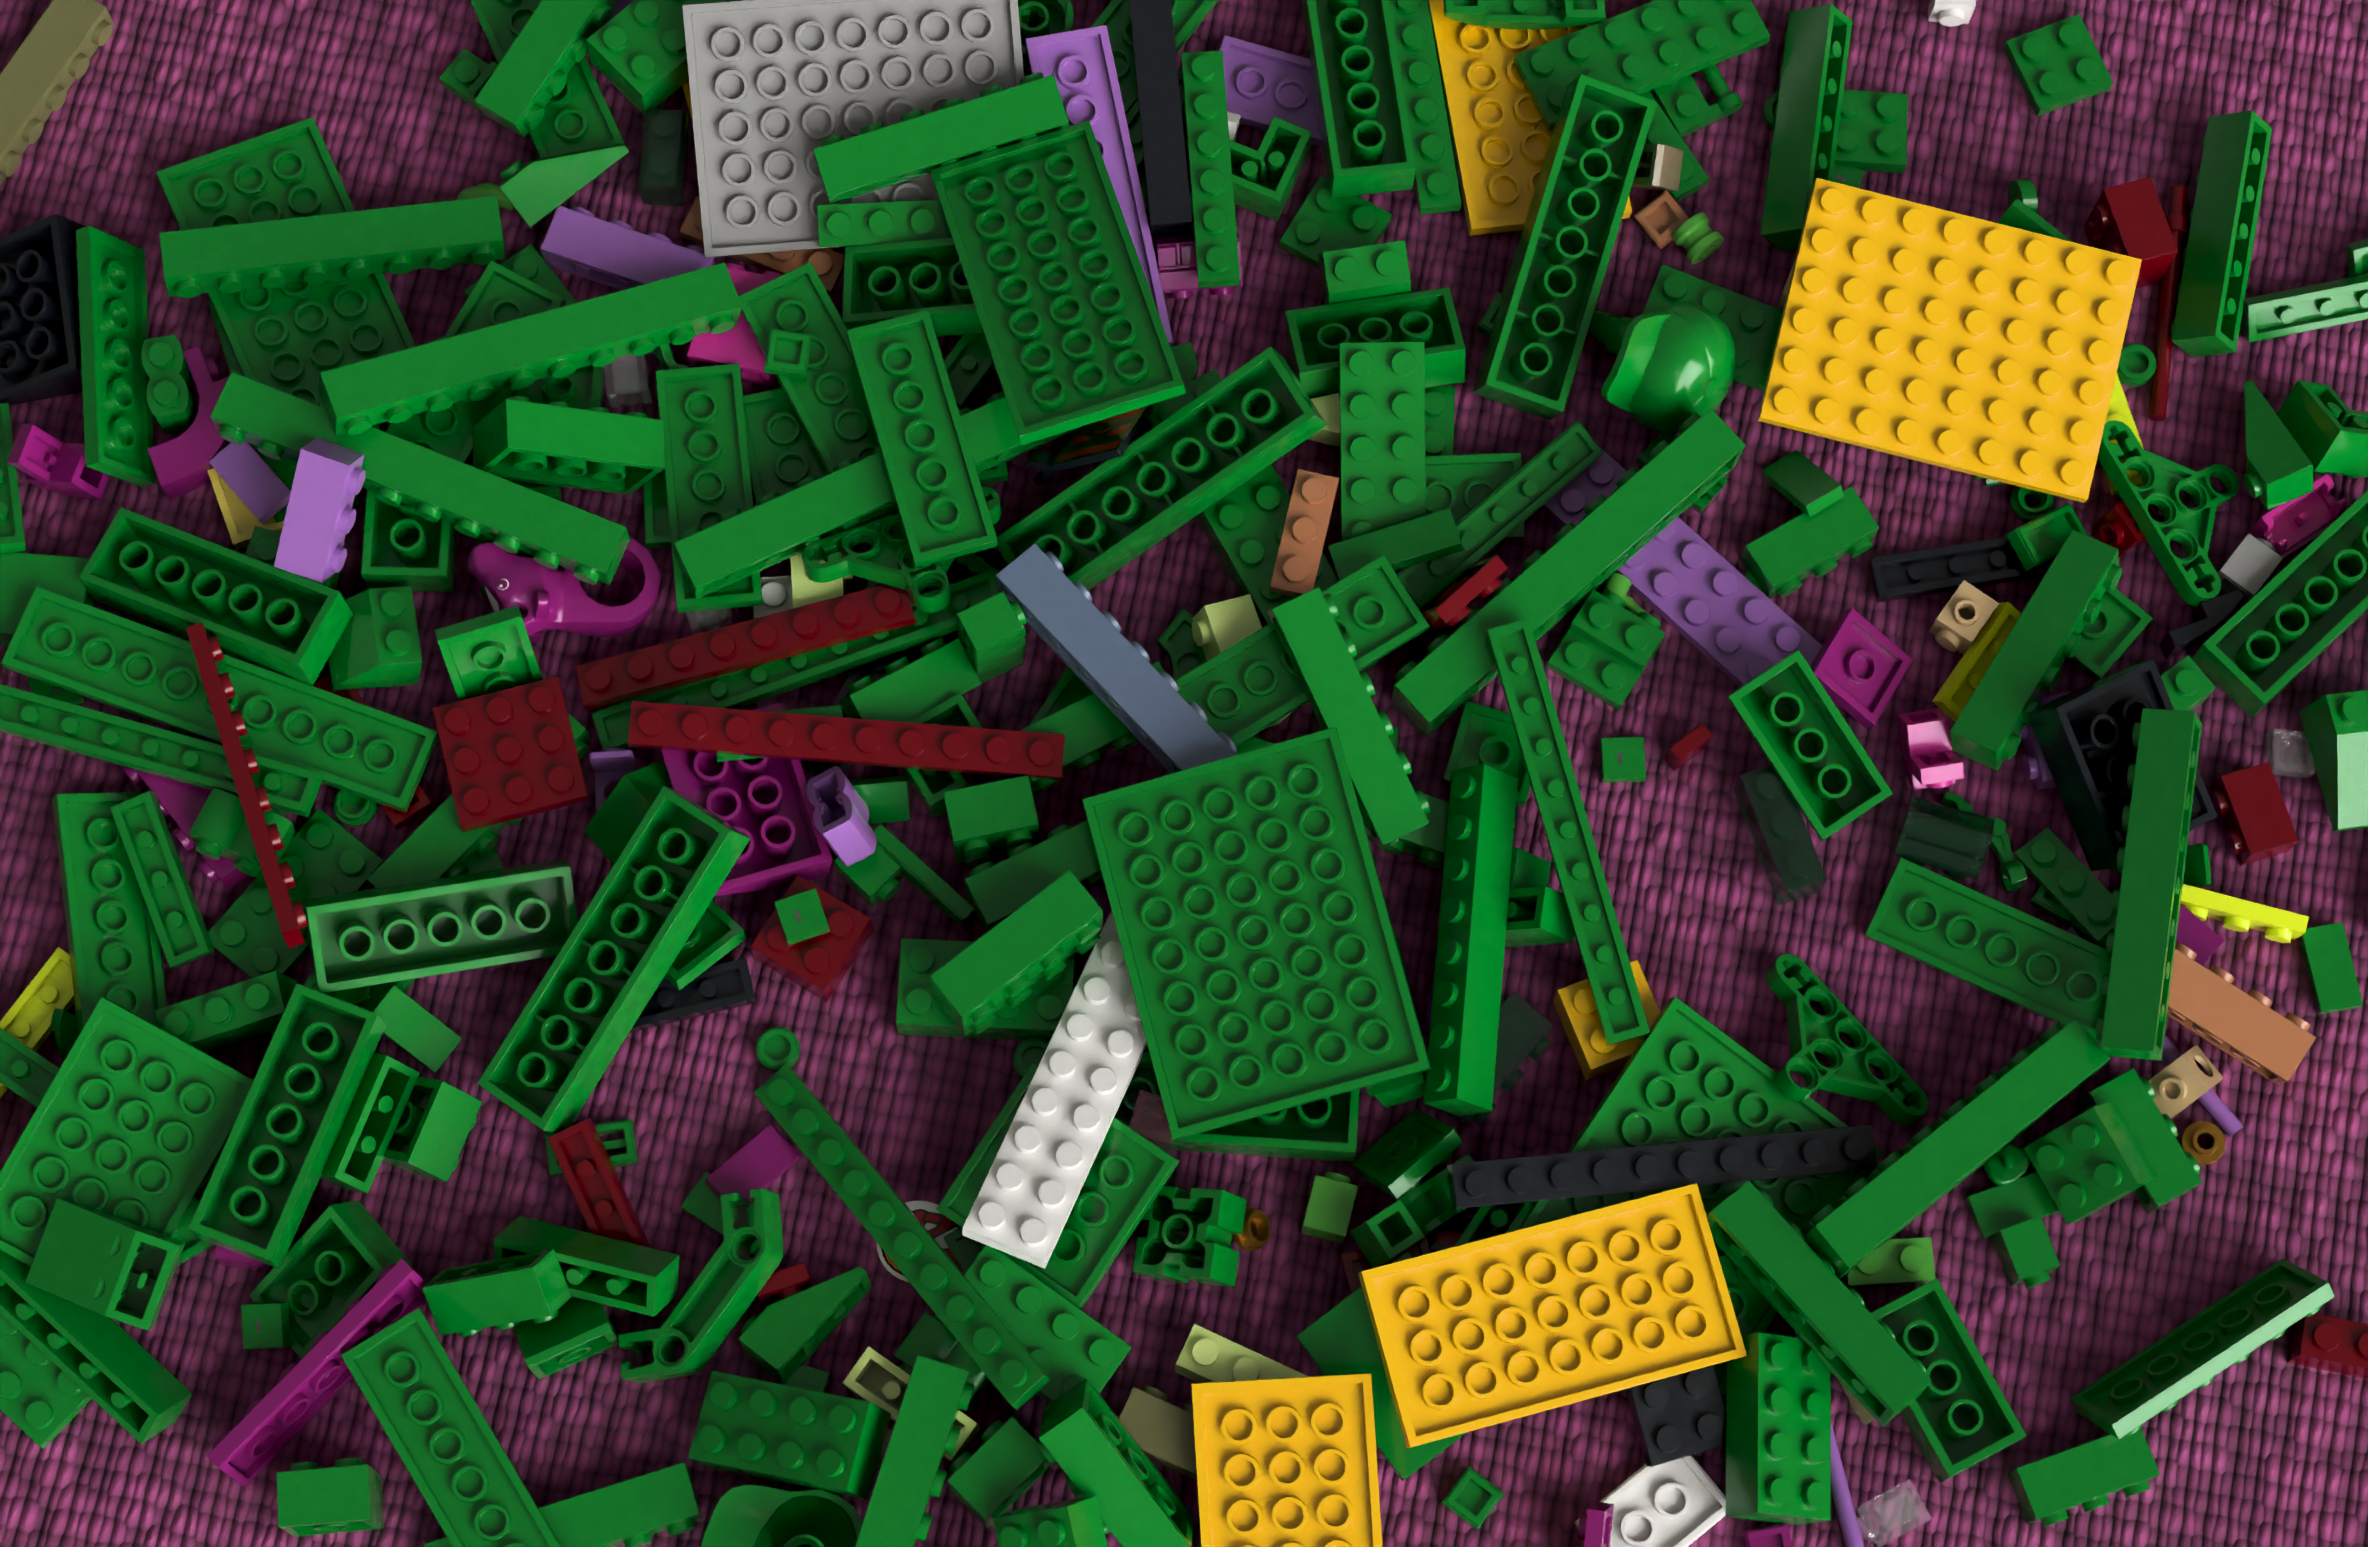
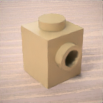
[1929,580,1999,655]

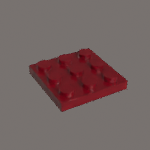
[432,676,589,832]

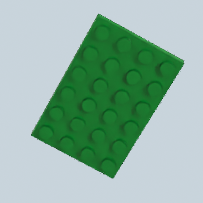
[0,997,254,1266]

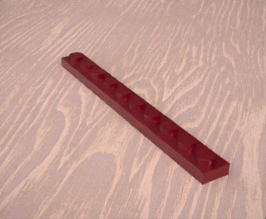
[628,701,1065,780]

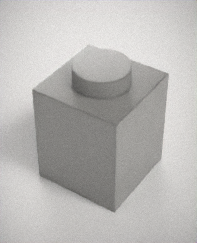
[2218,533,2283,607]

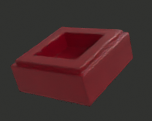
[1665,724,1712,771]

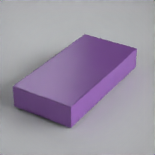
[209,441,291,524]

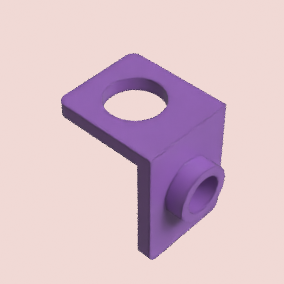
[589,748,638,812]

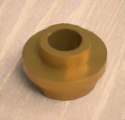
[2181,1121,2226,1165]
[1232,1207,1271,1252]

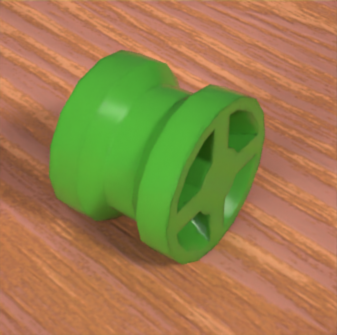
[1671,212,1724,264]

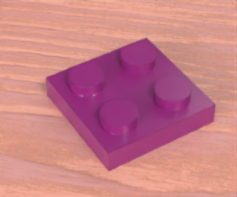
[1810,608,1913,728]

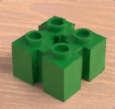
[1133,1186,1247,1287]

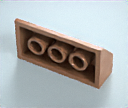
[2167,941,2317,1084]

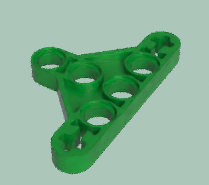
[2097,420,2239,607]
[802,486,1002,613]
[1765,954,1929,1126]

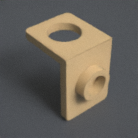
[2148,1045,2223,1119]

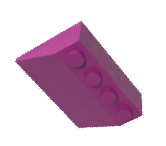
[660,702,833,896]

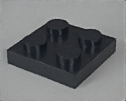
[1626,1365,1726,1467]

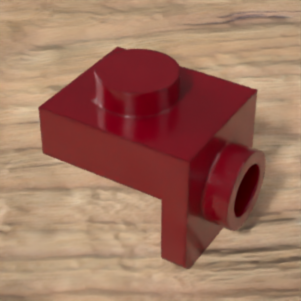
[750,1253,812,1306]

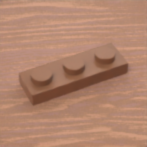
[1269,469,1339,598]

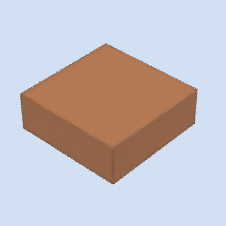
[1634,190,1689,249]

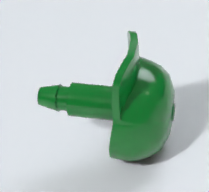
[1588,301,1735,433]
[701,1485,863,1547]

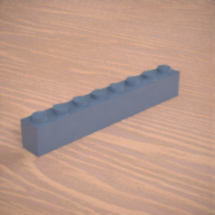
[996,544,1237,774]

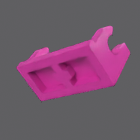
[2250,473,2347,561]

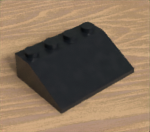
[0,214,86,406]
[2027,659,2218,871]

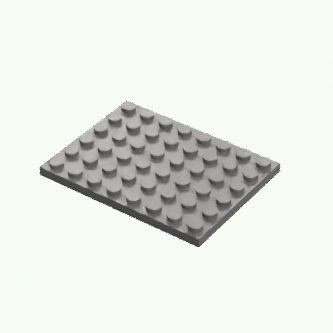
[682,0,1024,257]

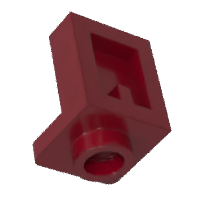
[2092,502,2164,558]

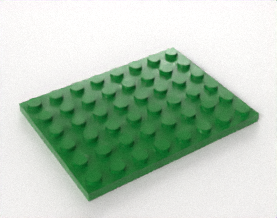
[1082,727,1431,1140]
[1518,997,1882,1397]

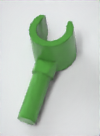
[1603,573,1647,616]

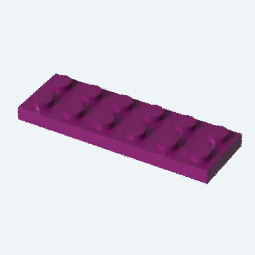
[207,1258,427,1488]

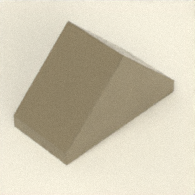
[1632,144,1684,191]

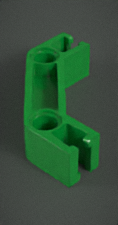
[618,1188,784,1383]

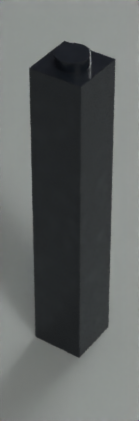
[1129,0,1192,237]

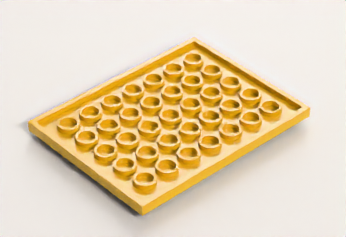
[1757,178,2142,503]

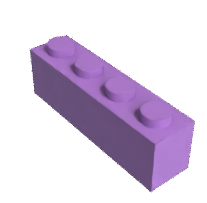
[540,206,715,290]

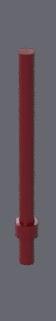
[2149,185,2189,421]

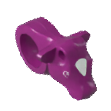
[468,536,661,644]

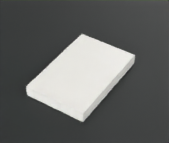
[1574,1455,1726,1547]

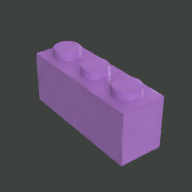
[274,438,366,583]

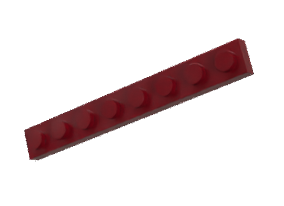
[575,584,917,711]
[186,623,309,948]

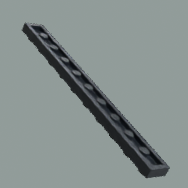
[1447,1125,1877,1209]

